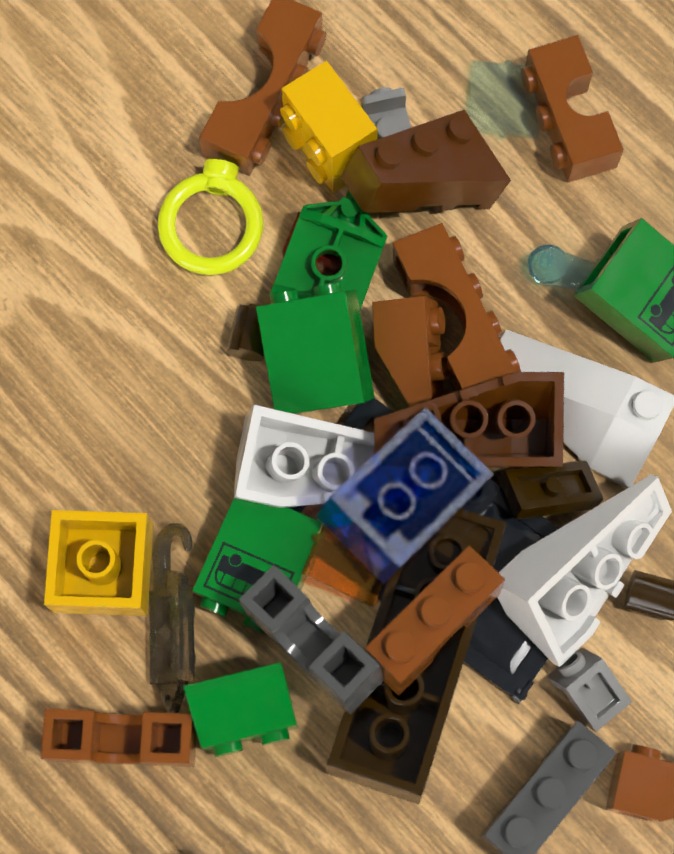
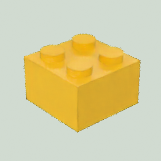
[280,60,378,194]
[44,510,154,616]

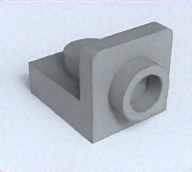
[361,87,411,139]
[548,648,632,732]

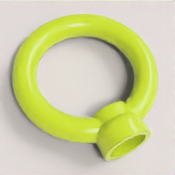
[158,159,264,275]

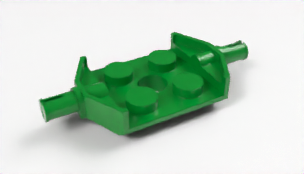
[269,189,387,310]

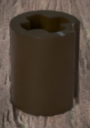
[227,304,265,362]
[624,570,674,621]

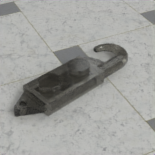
[149,522,196,713]

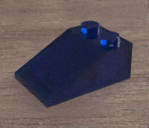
[316,407,494,584]

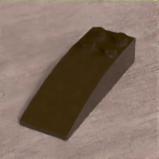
[327,494,507,805]

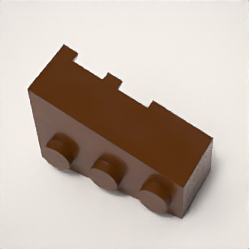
[341,109,511,213]

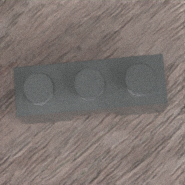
[239,565,385,715]
[480,720,617,854]

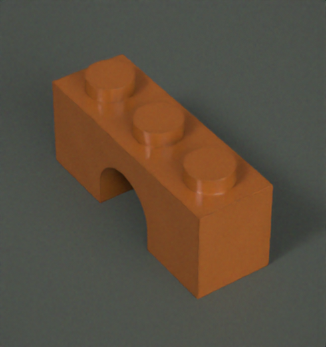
[521,35,624,183]
[365,546,505,696]
[41,709,197,767]

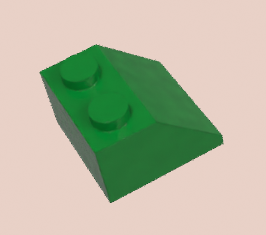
[184,662,298,757]

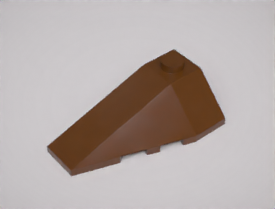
[374,372,564,467]

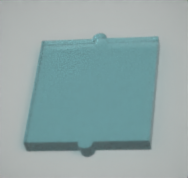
[468,60,539,140]

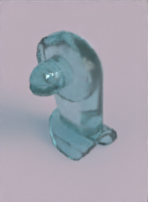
[527,245,599,290]

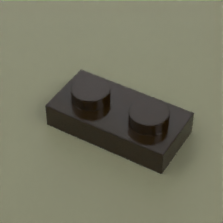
[499,461,604,520]

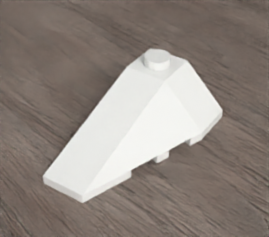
[500,330,674,489]
[234,405,431,508]
[498,475,672,667]

